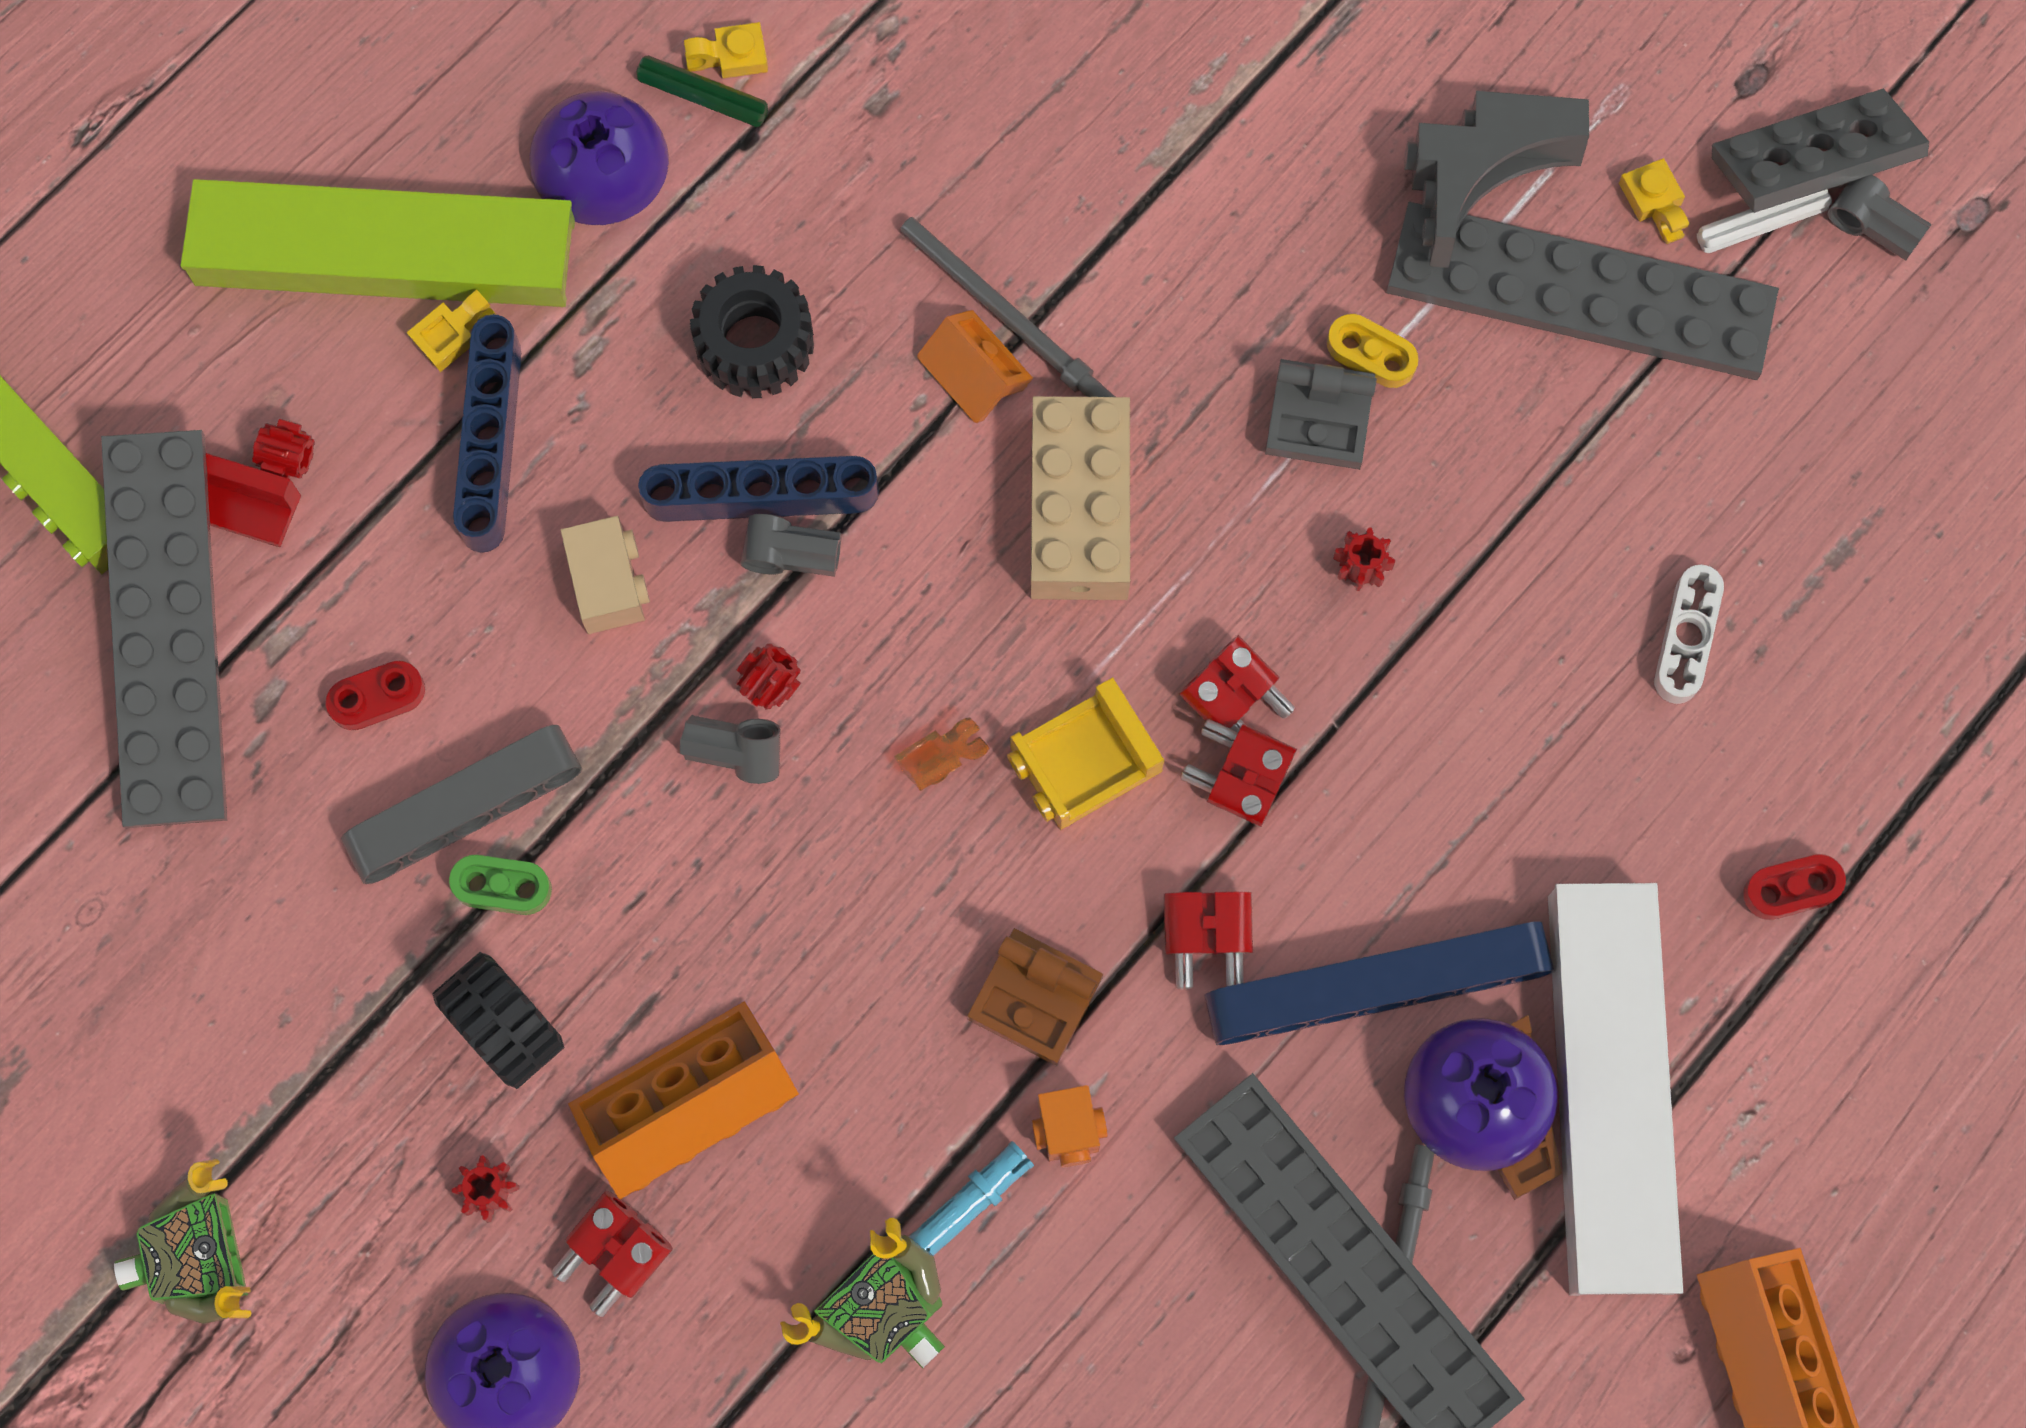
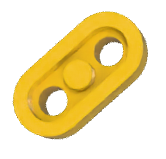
[1327,314,1419,388]

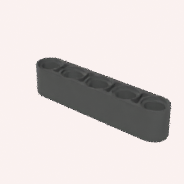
[341,725,582,884]

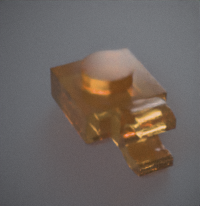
[894,717,990,791]

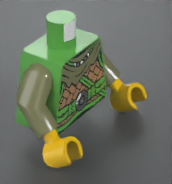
[114,1159,252,1324]
[780,1218,945,1369]

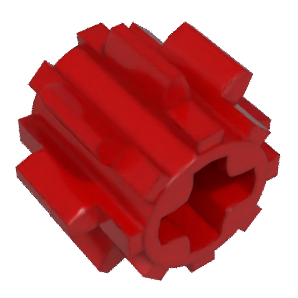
[252,419,315,479]
[1333,527,1396,591]
[736,644,801,710]
[451,1155,520,1223]

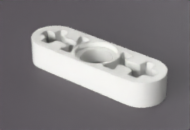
[1654,565,1724,704]

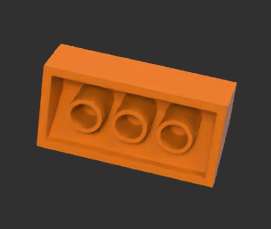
[568,1001,799,1200]
[1697,1248,1859,1428]

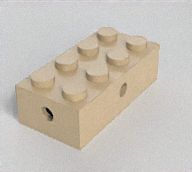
[1031,396,1130,600]

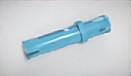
[909,1141,1034,1256]

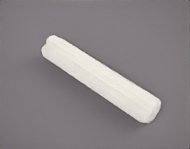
[1697,189,1832,253]

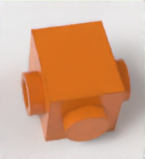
[1031,1085,1108,1167]

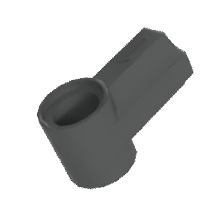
[1828,175,1932,261]
[740,514,842,577]
[680,715,781,784]

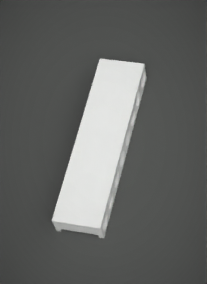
[1548,883,1683,1296]

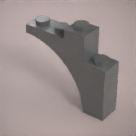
[1404,91,1589,268]

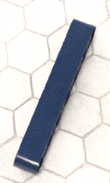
[1204,921,1555,1045]

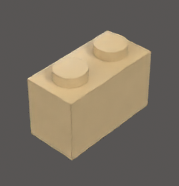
[560,516,650,634]

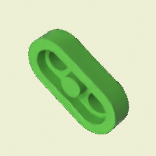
[449,855,552,915]

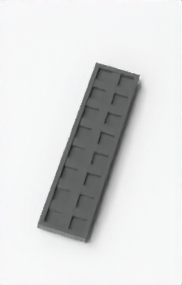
[1386,202,1779,380]
[101,430,227,829]
[1174,1073,1525,1428]

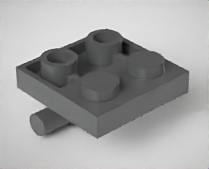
[1265,359,1377,470]

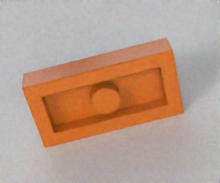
[917,310,1033,423]

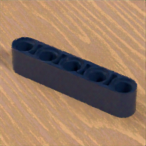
[453,314,522,553]
[638,456,879,522]

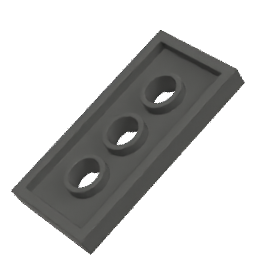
[1712,88,1929,213]

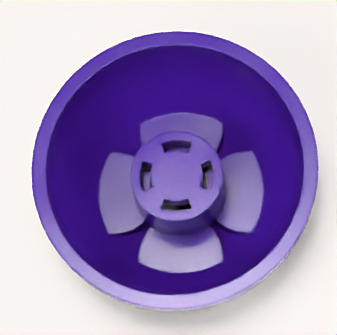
[530,91,669,225]
[1404,1018,1557,1171]
[425,1293,580,1428]

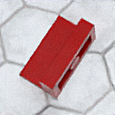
[206,453,301,547]

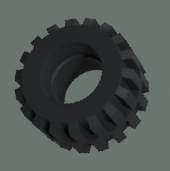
[690,265,814,399]
[432,952,565,1089]

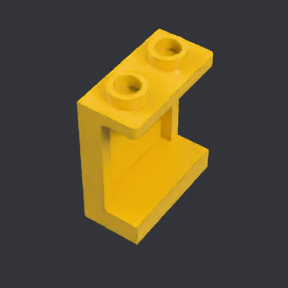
[1007,677,1164,831]

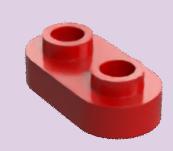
[326,661,425,730]
[1743,854,1846,920]

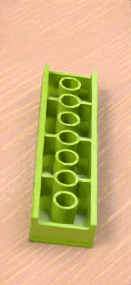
[181,179,575,307]

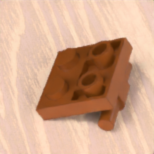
[967,928,1104,1066]

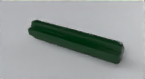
[636,55,768,127]

